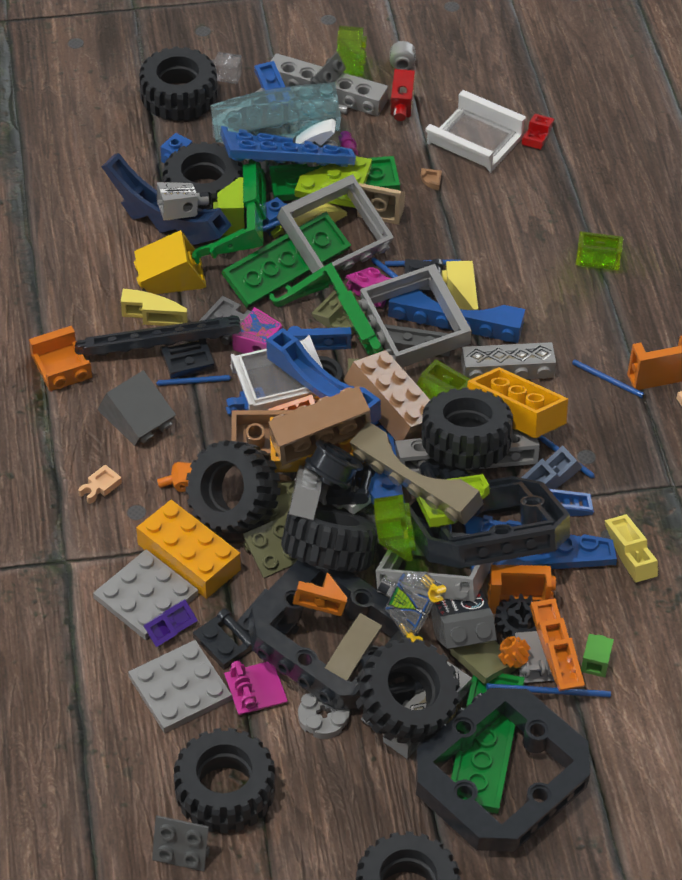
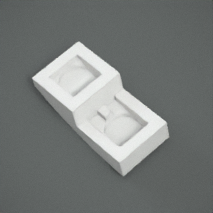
[295,119,336,146]

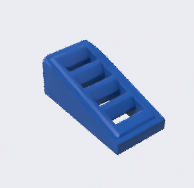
[549,489,594,516]

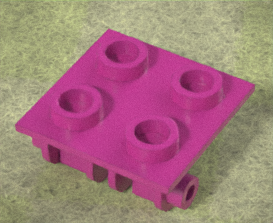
[345,267,392,308]
[224,661,288,715]

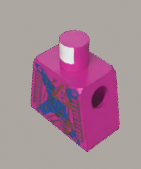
[232,307,283,353]

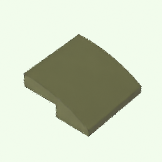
[311,290,367,336]
[450,640,518,685]

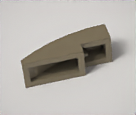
[325,613,382,681]

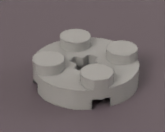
[298,693,349,739]

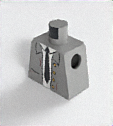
[157,182,209,220]

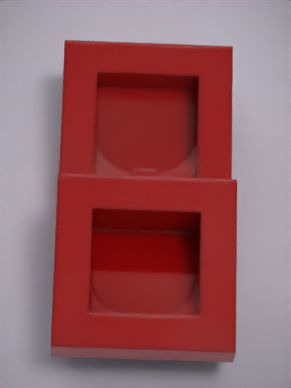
[521,114,554,149]

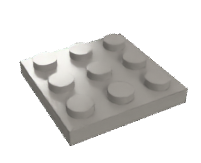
[93,549,198,640]
[128,640,232,734]

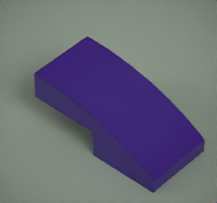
[143,599,198,647]

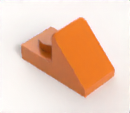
[293,573,347,616]

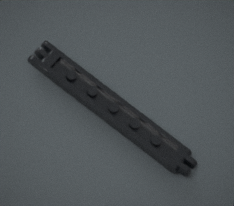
[75,316,241,355]

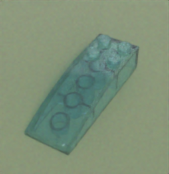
[211,82,341,142]

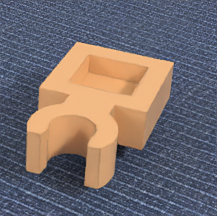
[78,465,122,504]

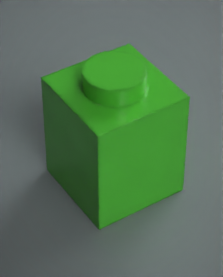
[581,634,614,678]

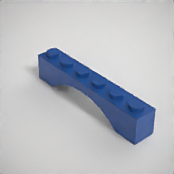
[388,289,525,343]
[266,328,381,424]

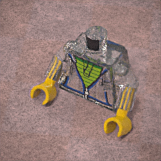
[377,572,446,642]

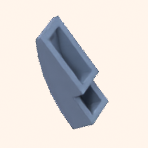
[521,445,582,489]

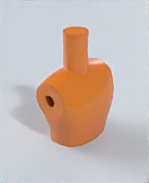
[157,462,192,492]

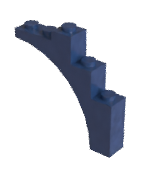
[101,153,232,245]

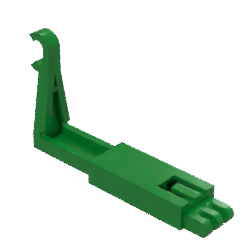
[192,159,266,265]
[270,263,383,356]

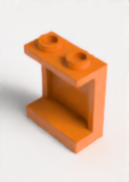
[29,326,92,392]
[627,336,682,390]
[487,565,556,614]

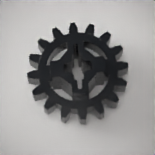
[494,594,540,639]

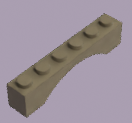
[350,422,484,525]

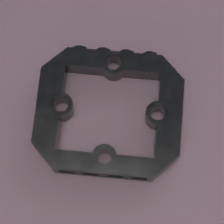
[405,476,570,568]
[247,560,418,710]
[416,688,590,852]

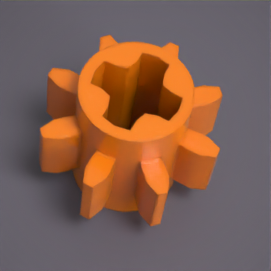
[498,636,531,668]

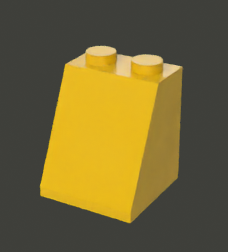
[134,230,206,294]

